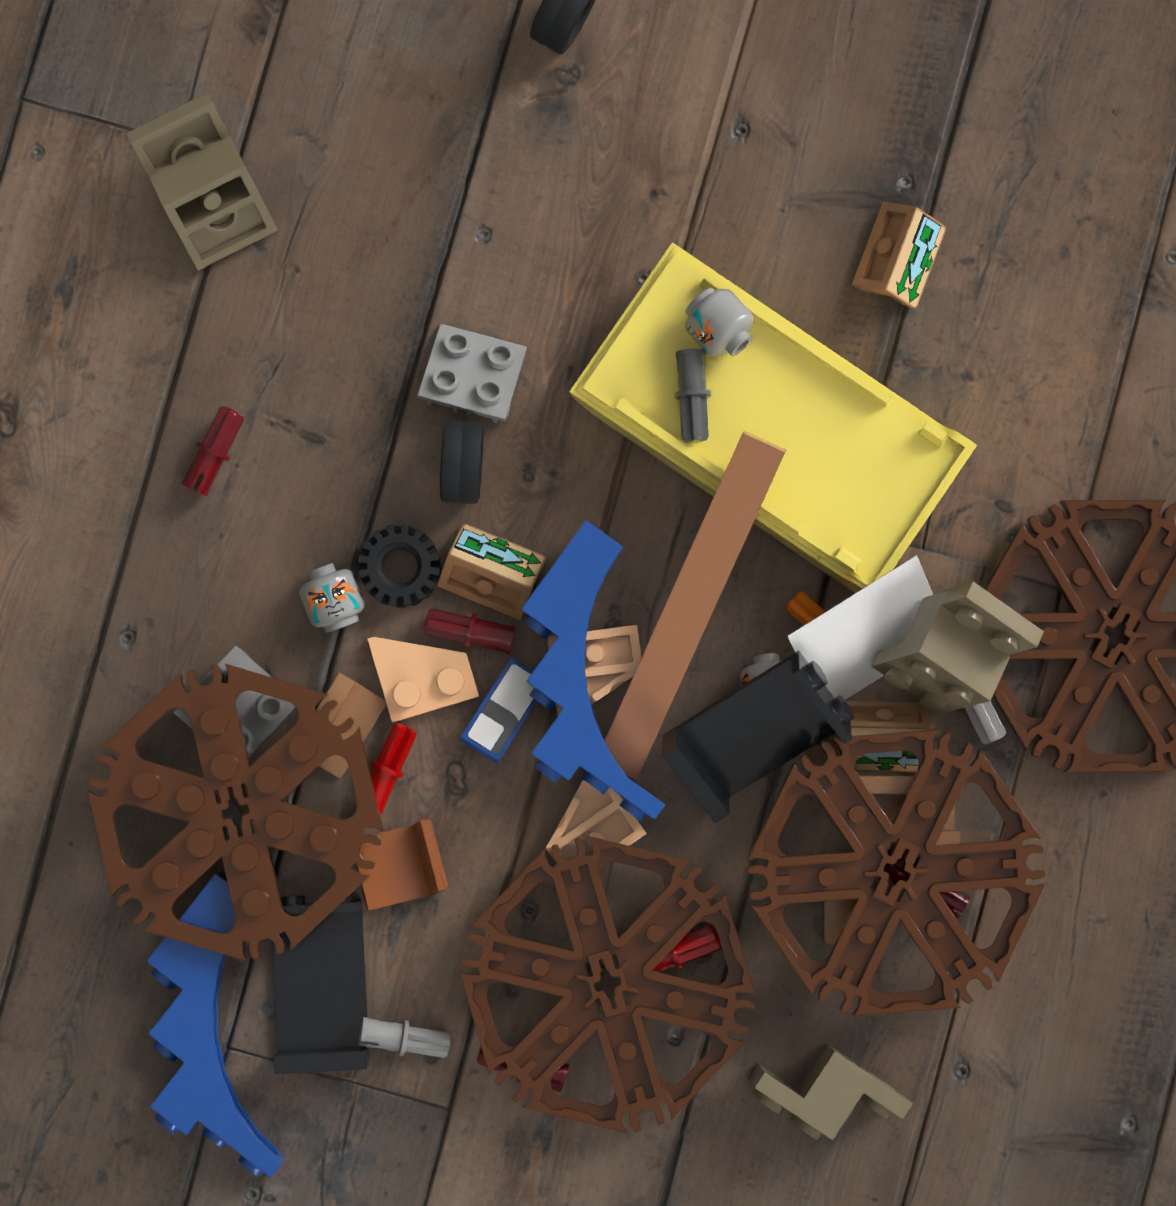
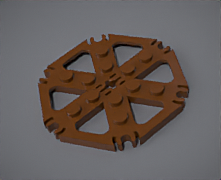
[985,500,1176,772]
[87,664,384,961]
[747,730,1045,1016]
[460,836,756,1133]

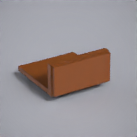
[355,819,449,911]

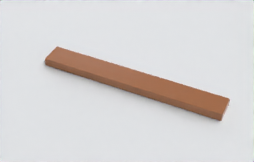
[605,431,786,780]

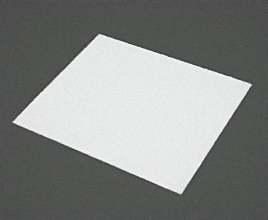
[787,555,933,700]

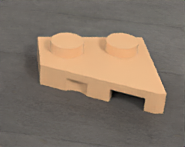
[547,625,642,716]
[368,637,480,723]
[546,780,647,864]

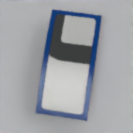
[459,657,537,764]

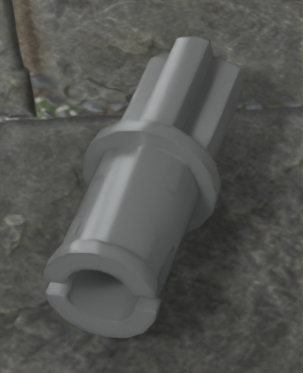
[674,349,711,443]

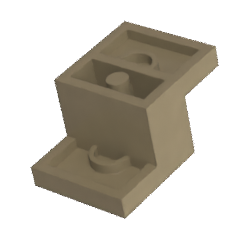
[126,92,278,271]
[871,582,1044,714]
[748,1043,913,1140]

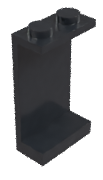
[662,650,854,823]
[272,894,370,1074]

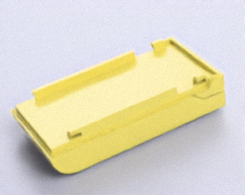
[569,242,977,594]

